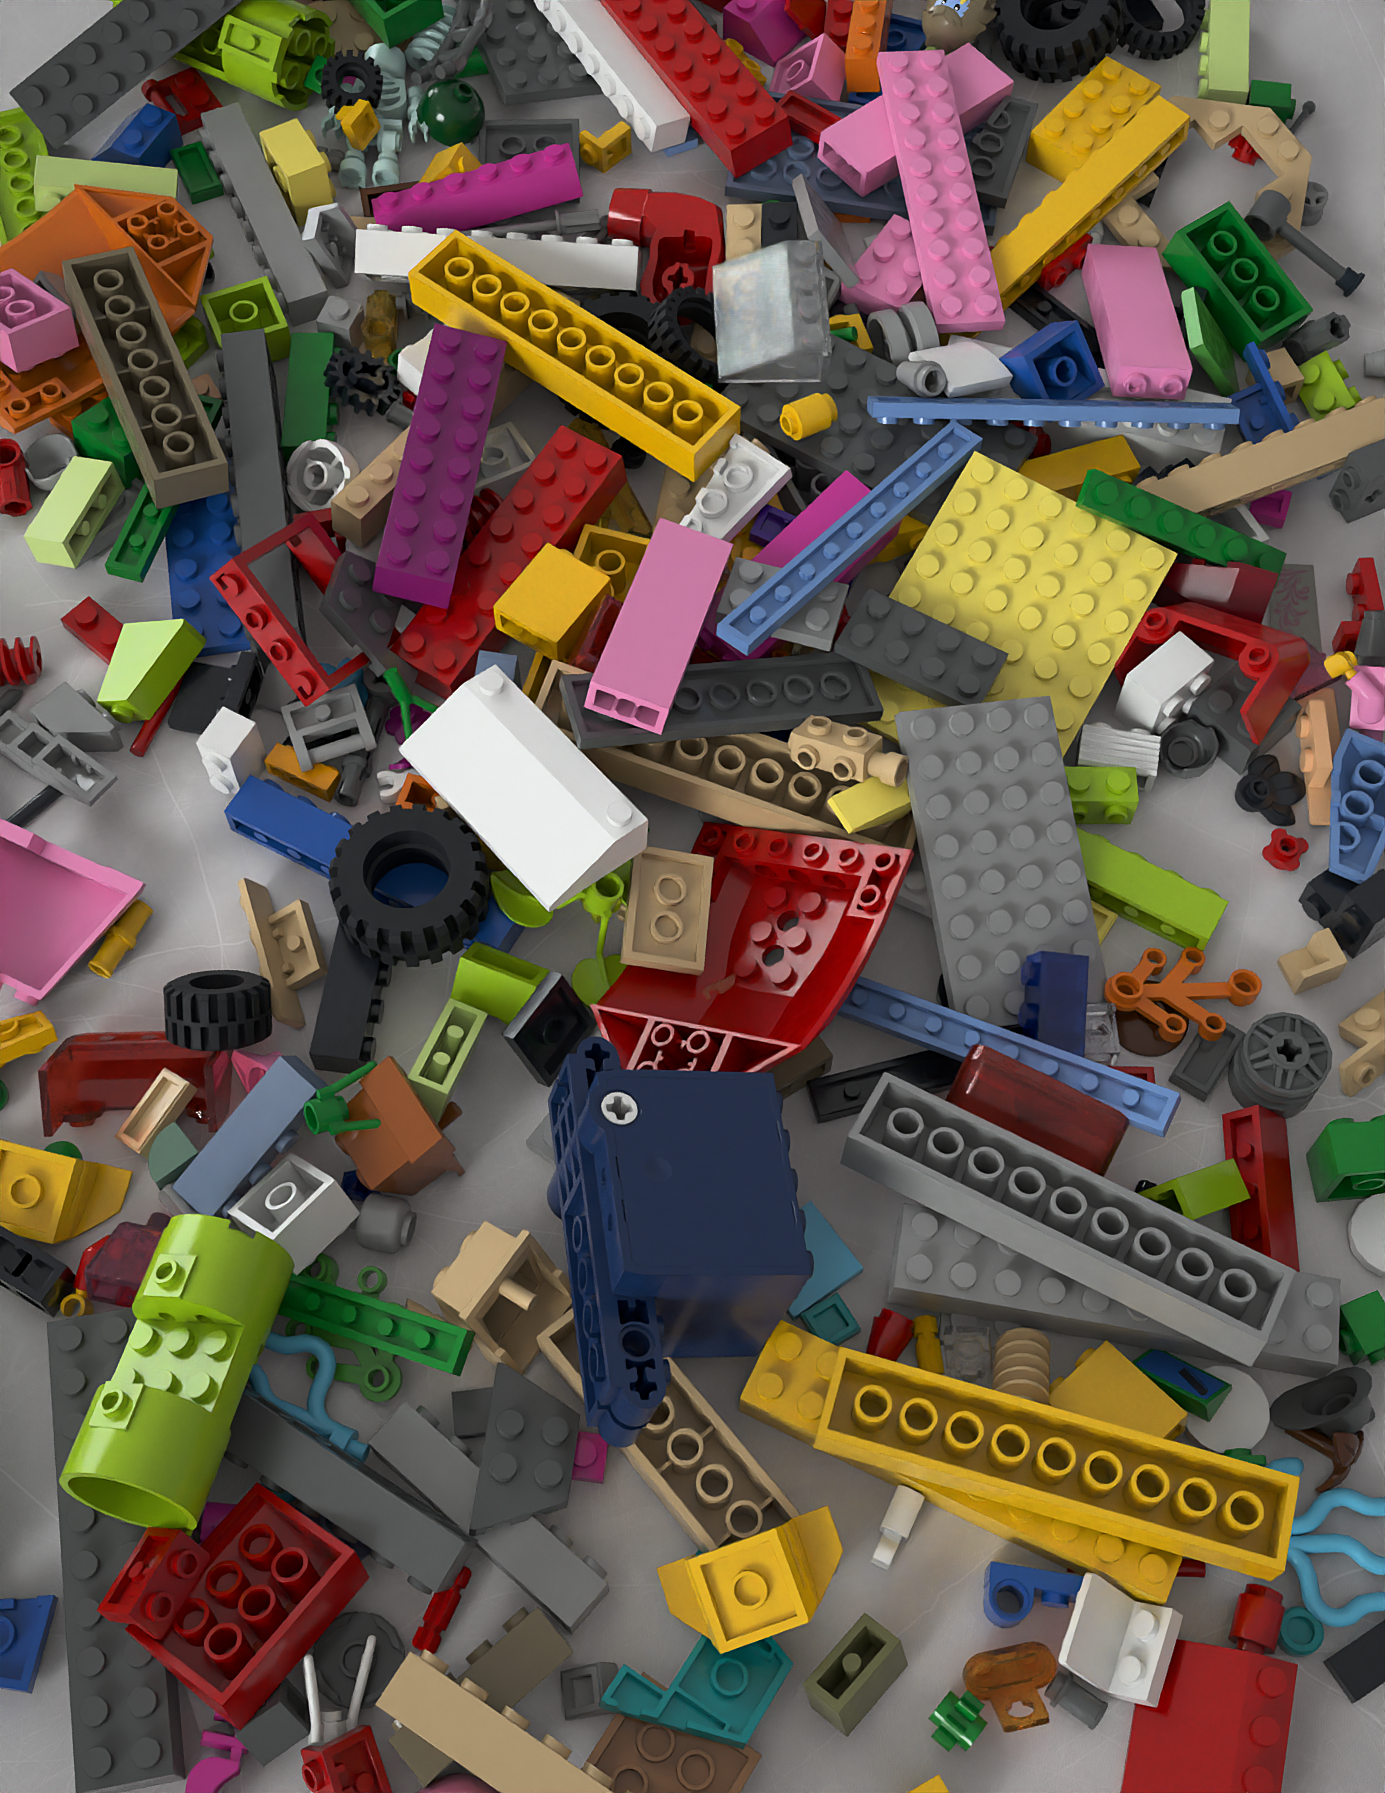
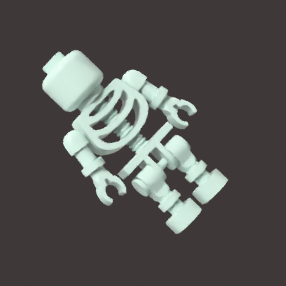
[321,43,430,190]

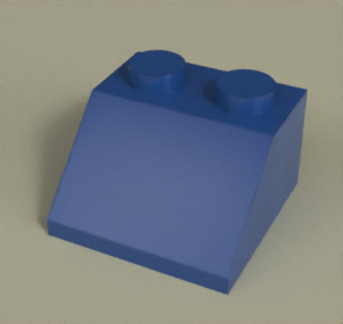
[91,103,184,168]
[999,320,1105,423]

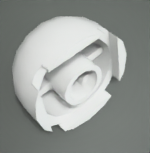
[286,439,360,512]

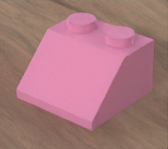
[769,33,846,102]

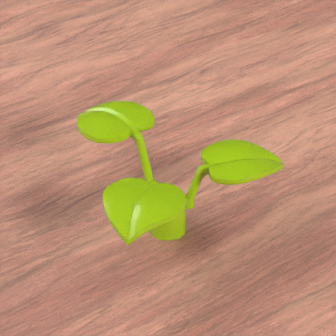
[490,859,631,1010]

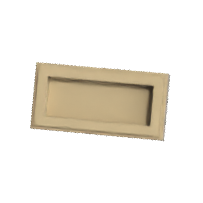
[114,1067,198,1159]

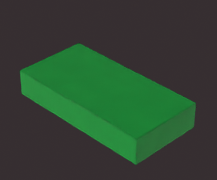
[169,141,224,205]

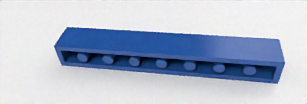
[224,775,525,954]

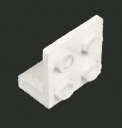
[1059,1572,1183,1708]

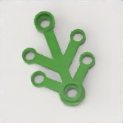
[285,1253,406,1403]

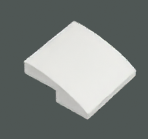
[908,341,1013,398]

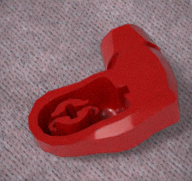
[607,188,726,325]

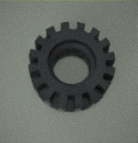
[321,50,383,114]

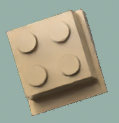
[431,1221,572,1375]

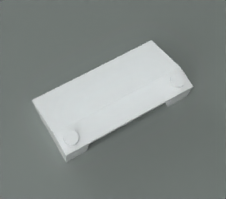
[399,664,649,912]

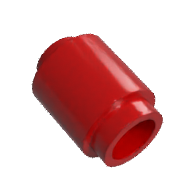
[1228,1584,1285,1655]

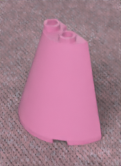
[0,818,146,1006]

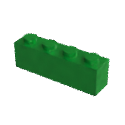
[281,332,342,467]

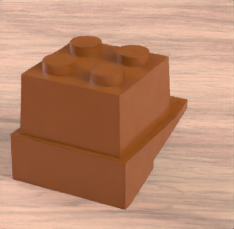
[334,1056,465,1196]

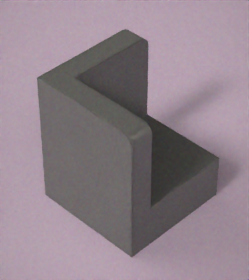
[235,1677,311,1767]

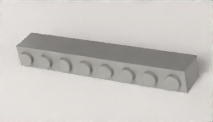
[198,102,329,327]

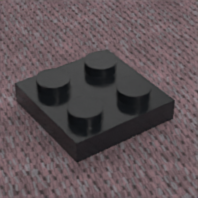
[501,971,597,1088]

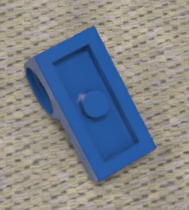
[983,1561,1084,1628]

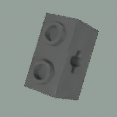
[1329,439,1385,523]

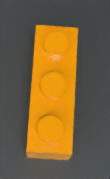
[264,742,341,803]

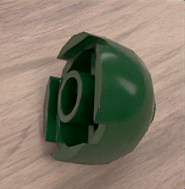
[416,78,485,147]

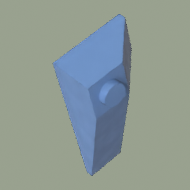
[1329,728,1385,884]

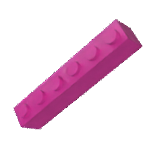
[371,143,583,234]

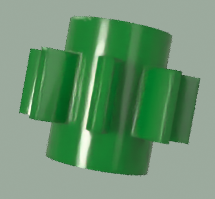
[928,1690,988,1752]

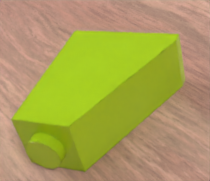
[96,619,207,724]
[1137,1158,1250,1220]

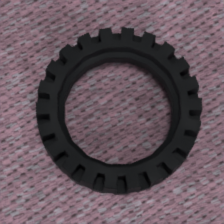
[1118,0,1206,60]
[647,286,753,393]

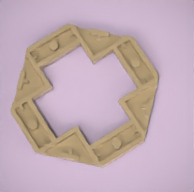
[1103,96,1312,272]

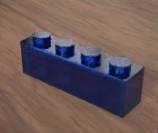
[1014,951,1089,1126]

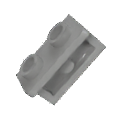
[302,203,358,288]

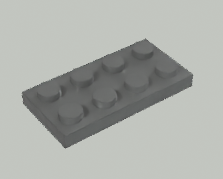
[833,588,1008,707]

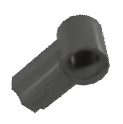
[1281,312,1351,366]

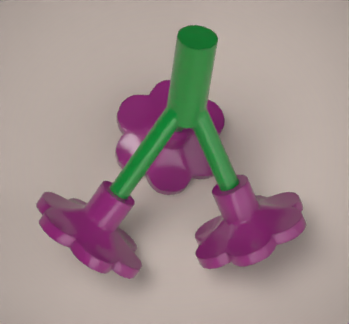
[383,667,439,770]

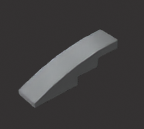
[0,709,118,807]

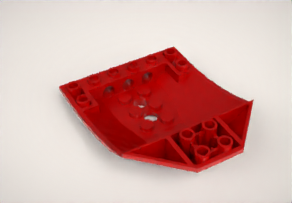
[589,822,914,1073]

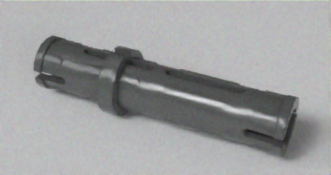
[334,696,390,806]

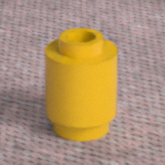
[780,393,838,440]

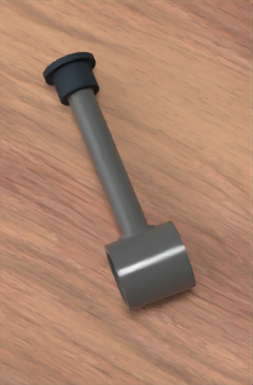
[1244,190,1365,297]

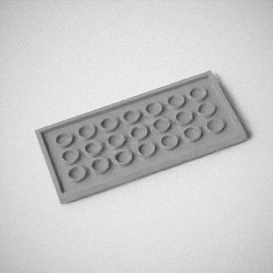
[894,696,1113,1028]

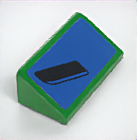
[1132,1349,1233,1422]

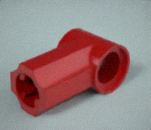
[0,438,33,517]

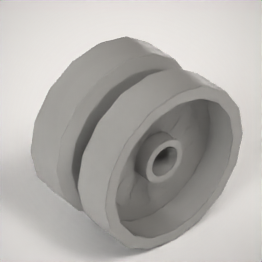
[867,301,940,367]

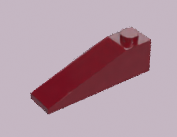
[1152,558,1278,624]

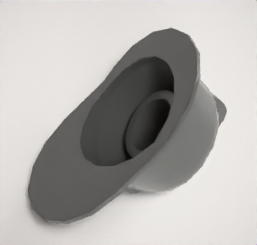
[1269,1367,1375,1439]

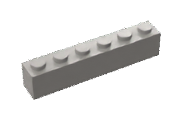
[367,1401,609,1635]

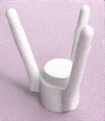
[302,1635,377,1746]

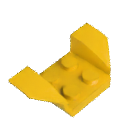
[0,1138,133,1244]
[656,1505,844,1654]

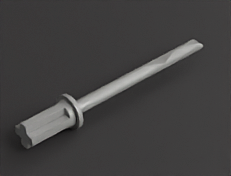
[459,209,600,237]

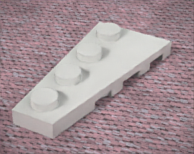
[679,433,792,542]

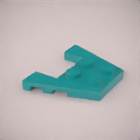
[599,1550,794,1750]

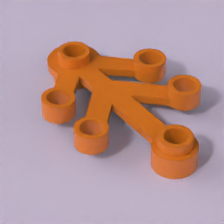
[1103,947,1262,1042]

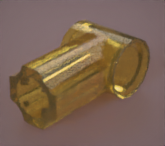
[361,290,398,363]

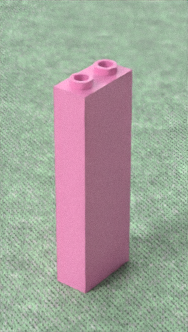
[817,42,1014,198]
[1081,244,1193,400]
[584,518,733,735]

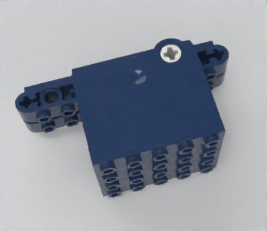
[547,1037,814,1448]

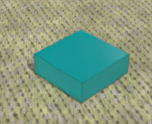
[800,1292,861,1346]

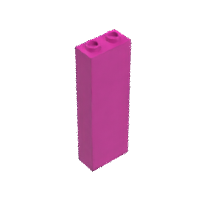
[696,470,903,662]

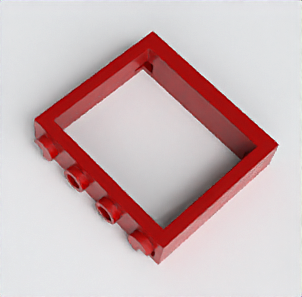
[209,512,401,707]

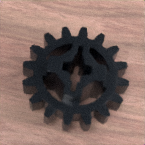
[323,347,402,417]

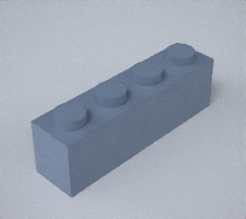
[172,1055,328,1219]

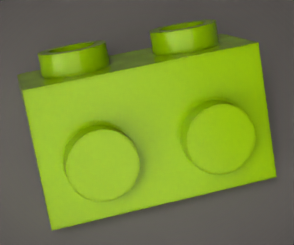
[1298,350,1362,422]

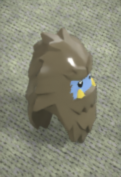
[922,0,997,53]

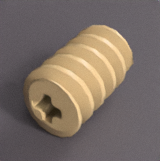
[992,1328,1051,1405]

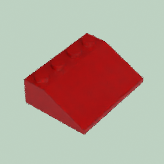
[125,1482,370,1731]
[1120,1639,1298,1793]

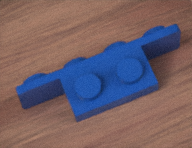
[1226,341,1300,445]

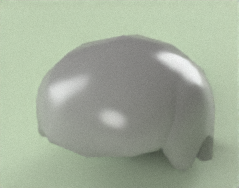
[25,433,80,491]

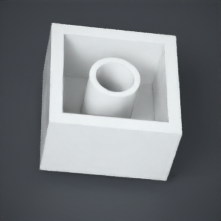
[1113,631,1214,736]
[228,1152,360,1275]

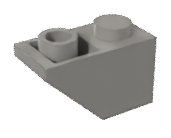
[29,681,124,752]

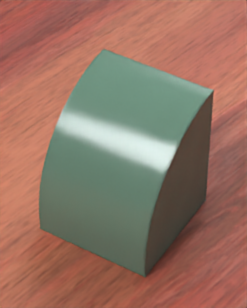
[148,1121,199,1191]

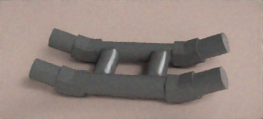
[411,0,494,86]

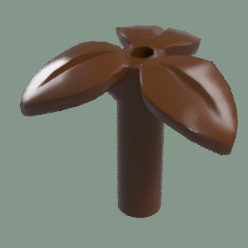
[1285,1428,1364,1493]

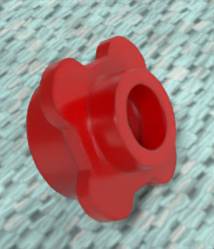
[1262,828,1309,871]

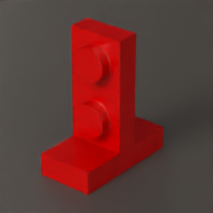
[1332,557,1384,654]

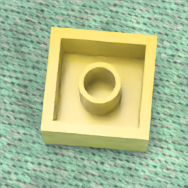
[259,118,336,227]

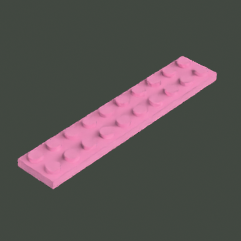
[876,50,1005,333]

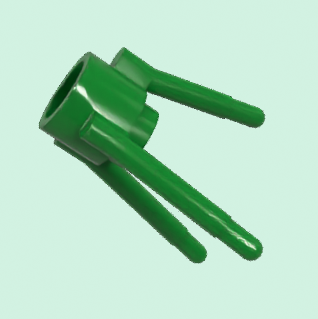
[303,1061,381,1136]

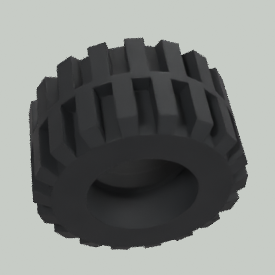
[163,970,272,1051]

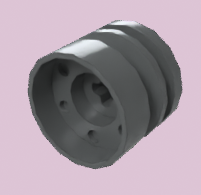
[1228,1012,1332,1119]

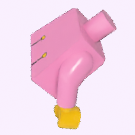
[1324,651,1385,742]

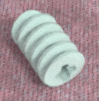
[404,4,459,71]

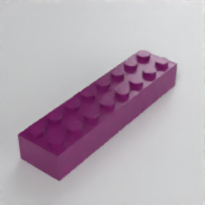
[372,323,507,609]

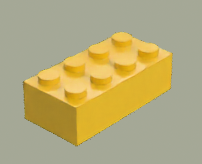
[1025,56,1162,183]

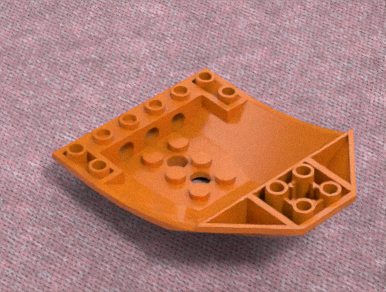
[0,184,214,434]

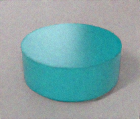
[1277,1607,1324,1657]

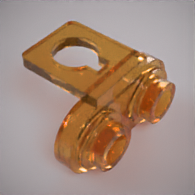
[962,1641,1057,1733]

